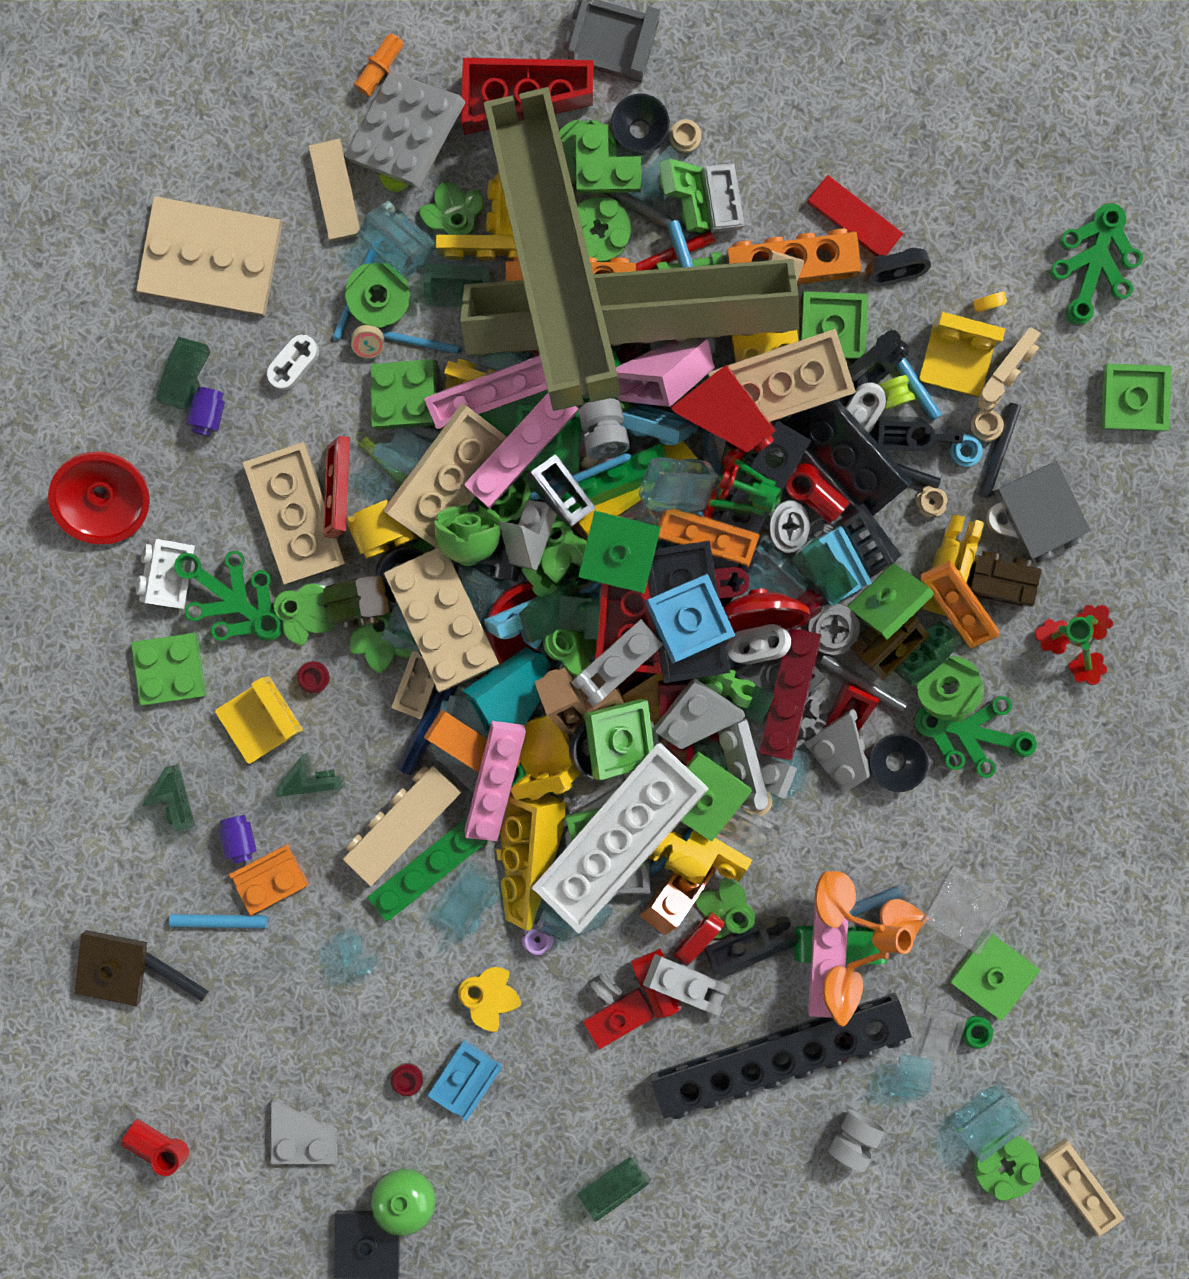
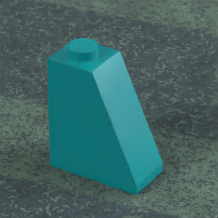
[463,647,551,735]

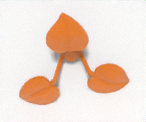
[814,871,928,1027]

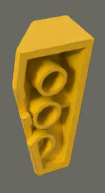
[496,791,566,931]

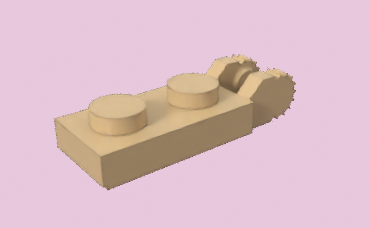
[976,327,1041,413]

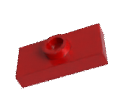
[583,988,655,1050]

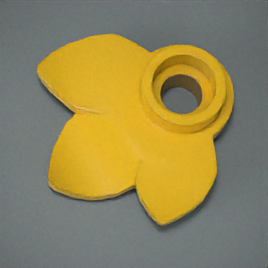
[458,967,521,1032]

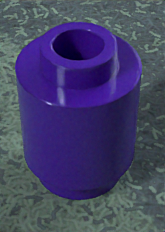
[186,387,225,437]
[218,814,257,864]

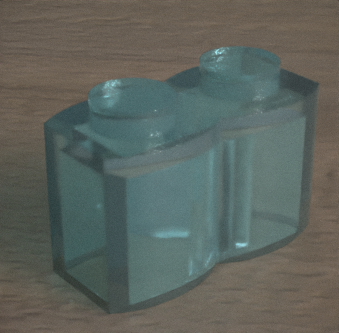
[638,457,718,512]

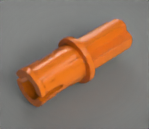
[353,34,404,97]

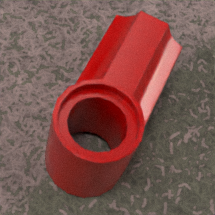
[786,463,849,524]
[631,948,682,1019]
[121,1119,189,1176]

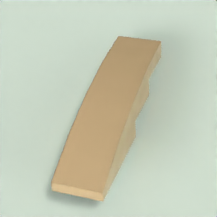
[391,594,471,719]

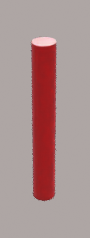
[636,231,715,271]

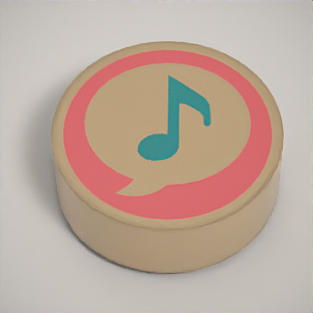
[351,325,384,358]

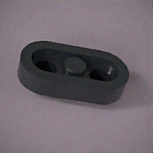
[865,247,931,287]

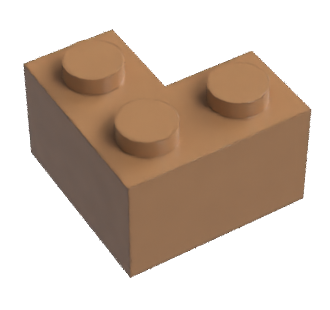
[534,668,625,739]

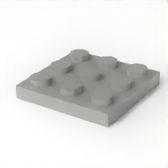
[344,72,466,188]

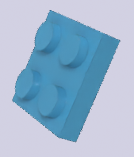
[645,574,736,664]

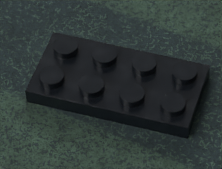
[783,399,912,523]
[648,540,730,683]

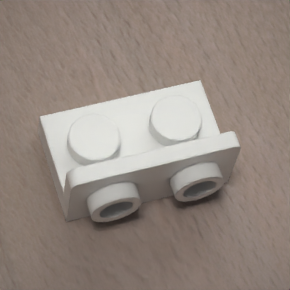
[136,538,195,609]

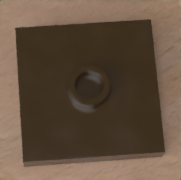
[75,930,147,1006]

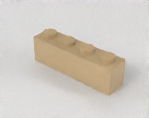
[343,764,463,886]

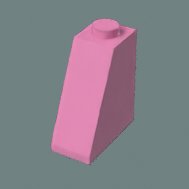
[616,338,715,407]

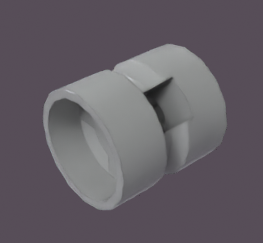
[578,398,629,459]
[828,1109,886,1173]

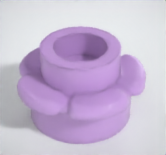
[522,924,553,956]

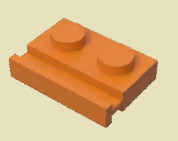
[229,844,309,916]

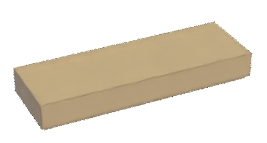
[309,139,362,242]
[1040,1138,1124,1237]

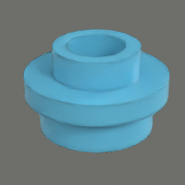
[950,434,983,467]

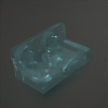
[372,428,432,476]
[743,538,812,600]

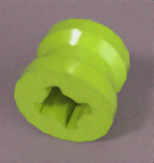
[879,375,915,411]

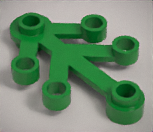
[1049,203,1143,326]
[174,550,283,641]
[914,696,1037,778]

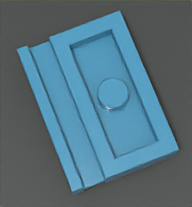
[428,1039,503,1122]

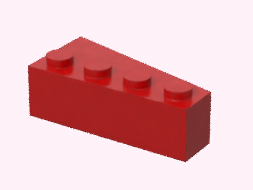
[461,57,594,135]
[595,582,662,674]

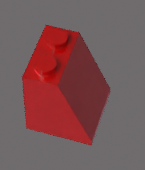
[671,365,776,453]

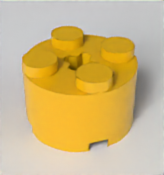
[346,499,419,559]

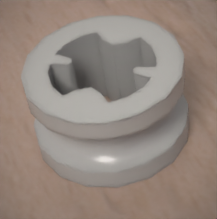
[591,972,622,1004]

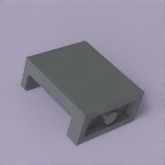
[564,0,660,83]
[992,461,1091,563]

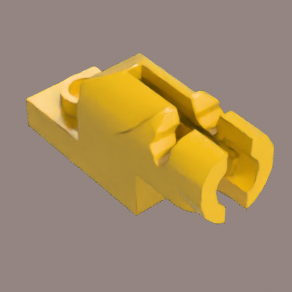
[920,515,984,617]
[648,830,752,885]

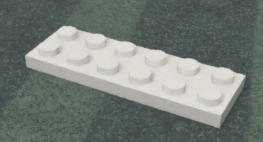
[532,743,709,934]

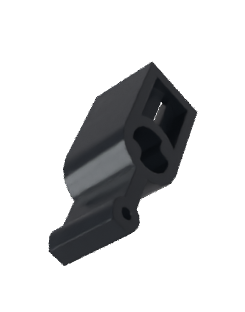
[873,416,964,451]

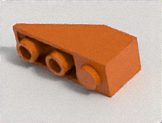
[639,866,716,935]

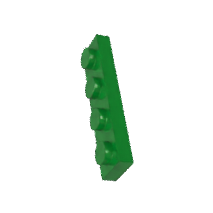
[543,443,673,521]
[367,816,488,922]

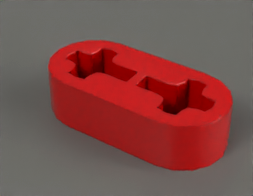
[673,911,725,966]

